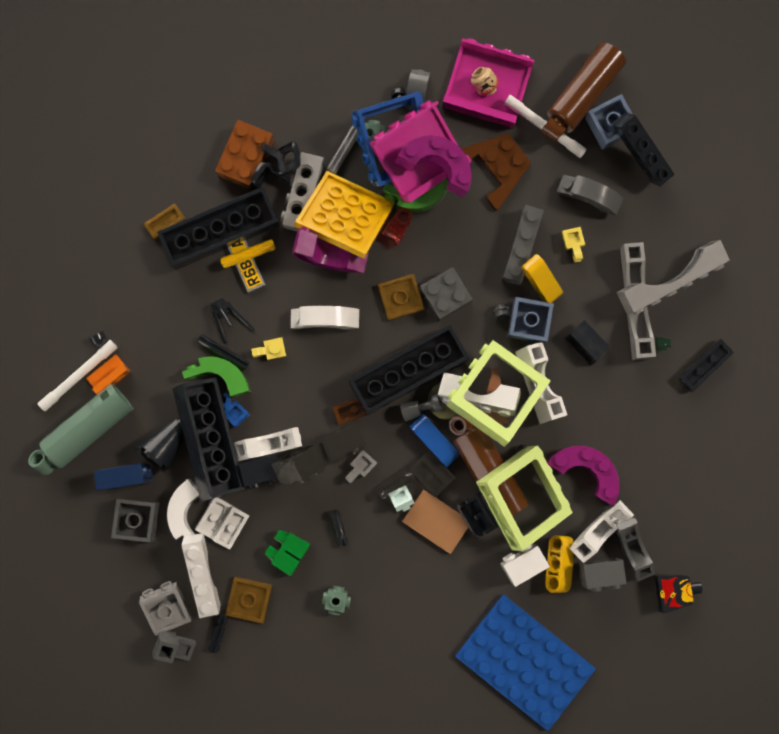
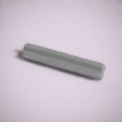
[327,125,357,174]

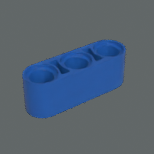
[409,414,460,468]

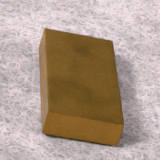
[144,204,186,241]

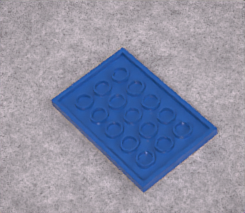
[455,594,596,731]

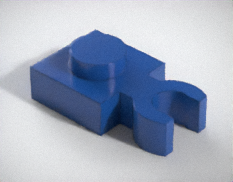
[223,393,250,428]

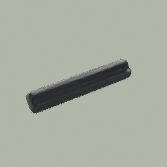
[197,334,249,370]

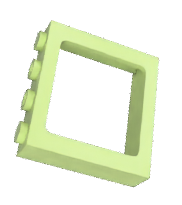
[446,340,550,447]
[476,445,573,551]

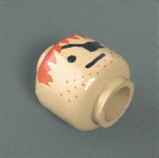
[471,67,499,96]

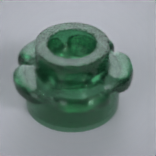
[655,337,671,351]

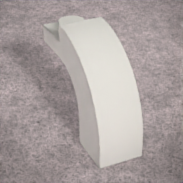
[291,306,359,329]
[234,427,302,461]
[167,479,199,540]
[570,501,634,563]

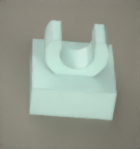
[389,485,415,512]

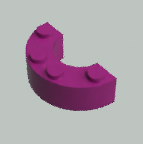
[395,135,472,198]
[292,227,369,273]
[546,446,619,506]

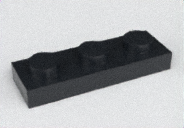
[678,339,734,392]

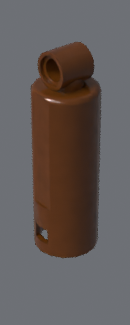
[540,42,626,143]
[449,415,529,516]

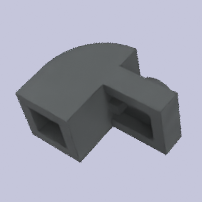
[404,69,430,110]
[152,631,196,663]

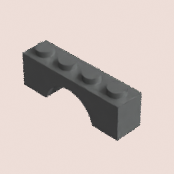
[502,205,544,286]

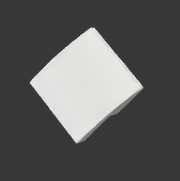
[195,497,249,550]

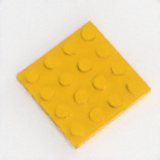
[294,171,395,259]

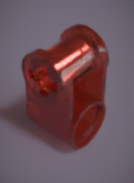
[381,208,412,246]

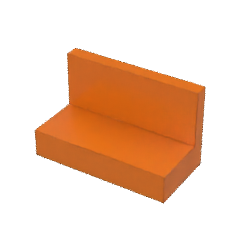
[86,354,131,395]

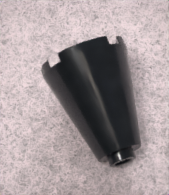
[135,418,184,472]

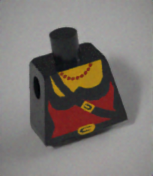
[653,574,703,613]

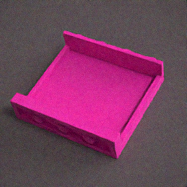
[442,38,534,128]
[369,100,472,203]

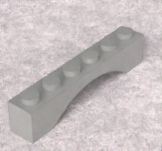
[616,240,730,314]
[620,242,656,361]

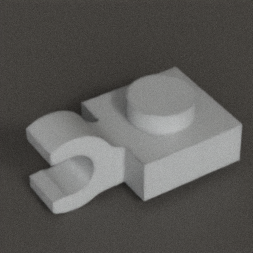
[345,450,377,484]

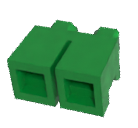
[264,530,311,576]

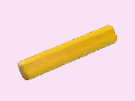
[220,239,275,268]

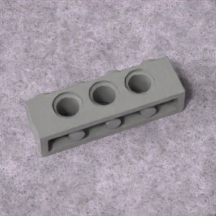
[280,152,324,231]

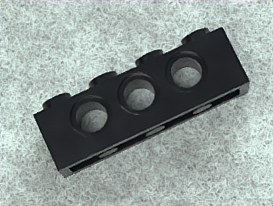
[611,112,675,187]

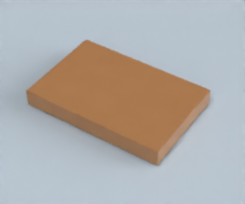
[402,489,468,554]

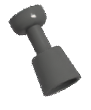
[400,394,443,422]

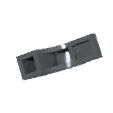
[556,175,623,215]
[616,517,655,582]

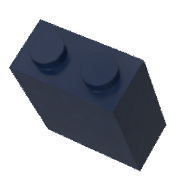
[94,463,153,490]

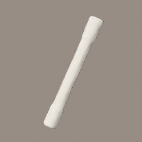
[504,94,587,158]
[37,340,118,412]

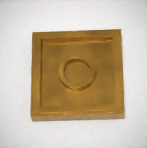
[377,274,425,321]
[225,577,272,624]

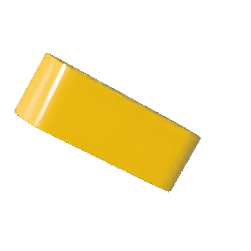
[521,254,563,303]
[545,535,574,593]

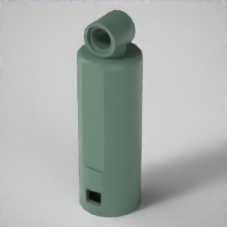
[28,383,134,475]

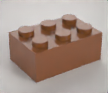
[215,120,275,191]

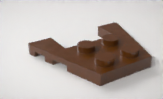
[461,133,531,211]

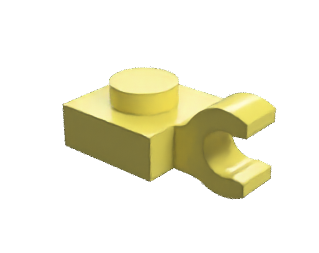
[561,227,585,263]
[251,337,286,361]

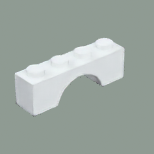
[515,342,567,424]
[438,373,521,417]
[182,533,221,618]

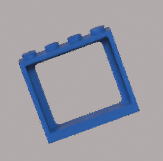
[351,91,424,186]

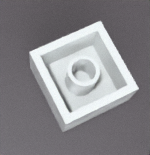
[500,544,550,587]

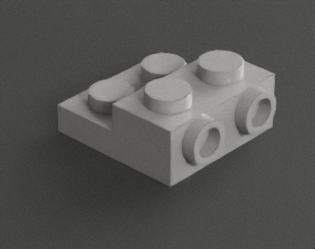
[139,581,192,636]

